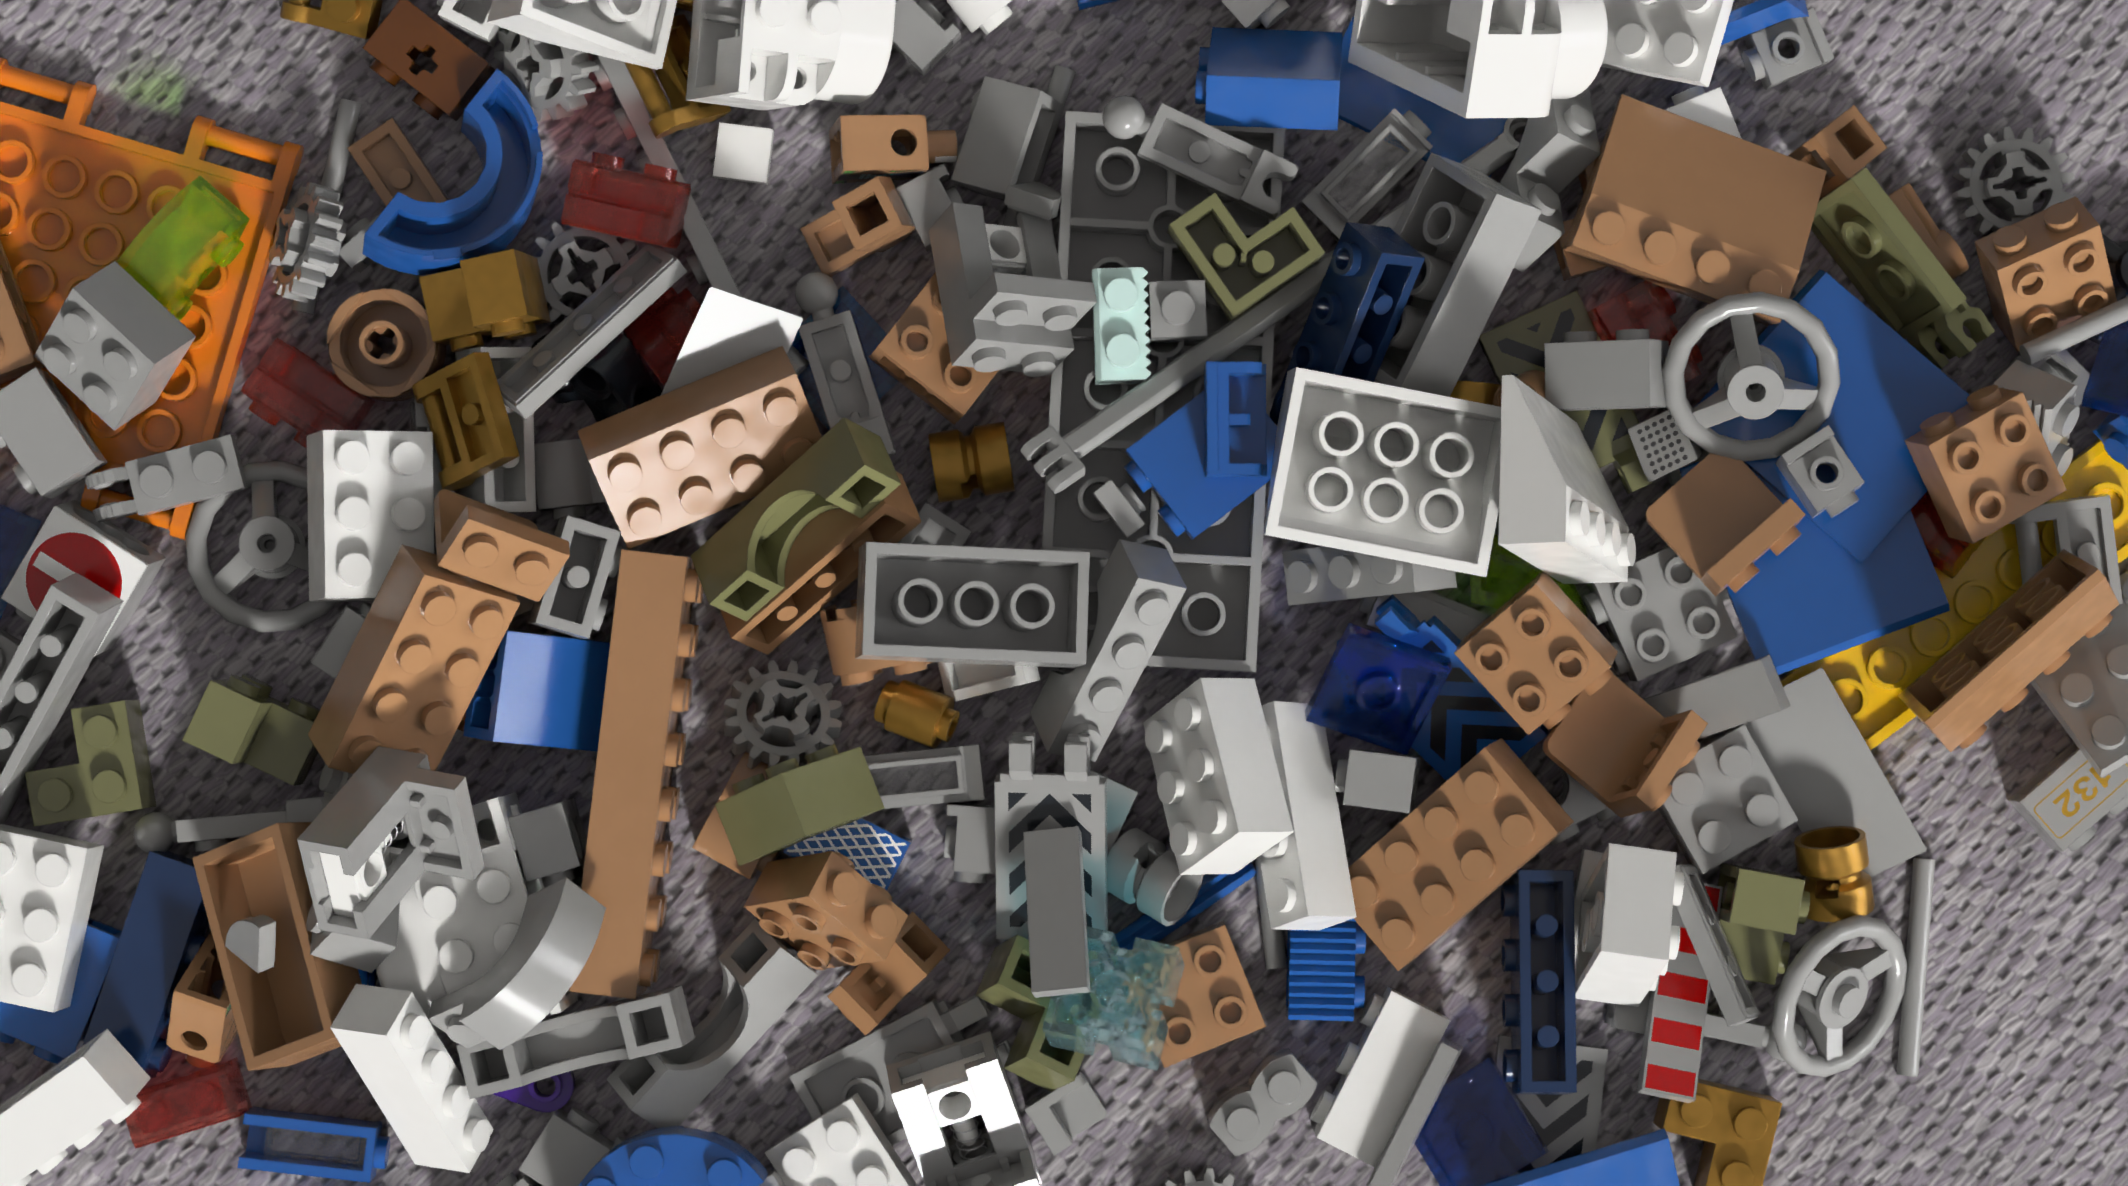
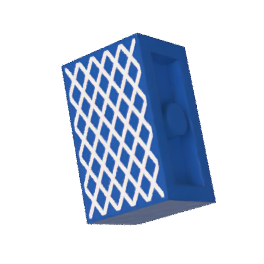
[783,818,912,891]

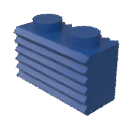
[1286,919,1366,1021]

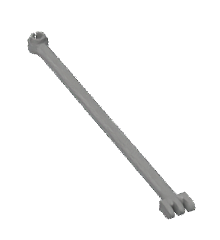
[1020,118,1528,494]

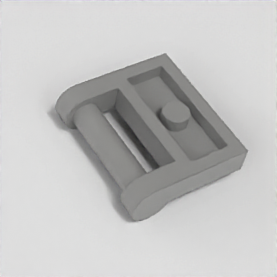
[2009,494,2123,604]

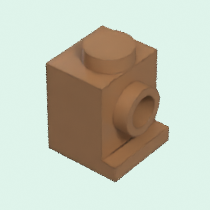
[1788,105,1887,200]

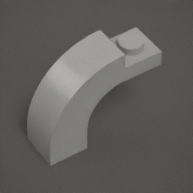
[427,878,606,1050]

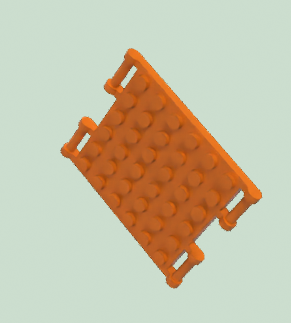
[0,57,304,540]

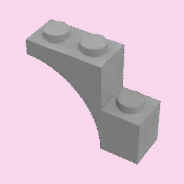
[1499,87,1601,272]

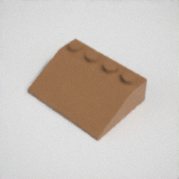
[1563,94,1827,326]
[1898,549,2119,752]

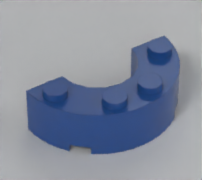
[362,68,543,276]
[578,1126,769,1186]

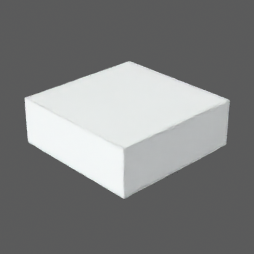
[713,122,774,185]

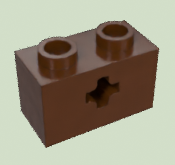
[362,0,495,121]

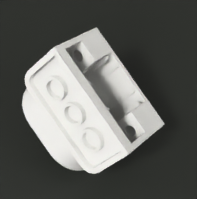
[686,0,896,110]
[1348,0,1608,118]
[376,793,578,1034]

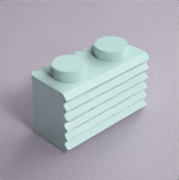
[1092,267,1151,385]

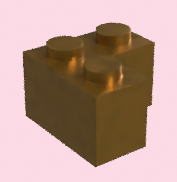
[419,249,551,352]
[1653,1078,1782,1186]

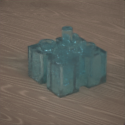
[1042,926,1185,1070]

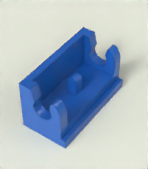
[1204,361,1267,477]

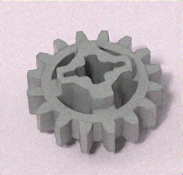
[494,29,599,122]
[1952,126,2075,237]
[269,182,346,304]
[534,215,639,325]
[723,660,842,770]

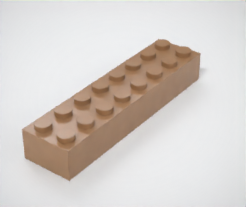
[569,549,704,999]

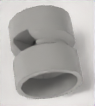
[1107,828,1203,927]

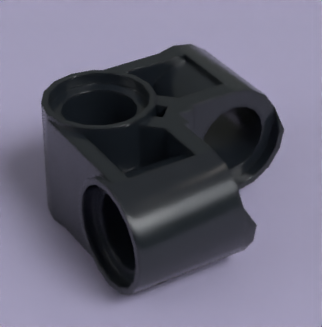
[531,333,662,422]

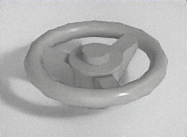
[1662,292,1841,462]
[185,460,338,633]
[1772,915,1907,1077]

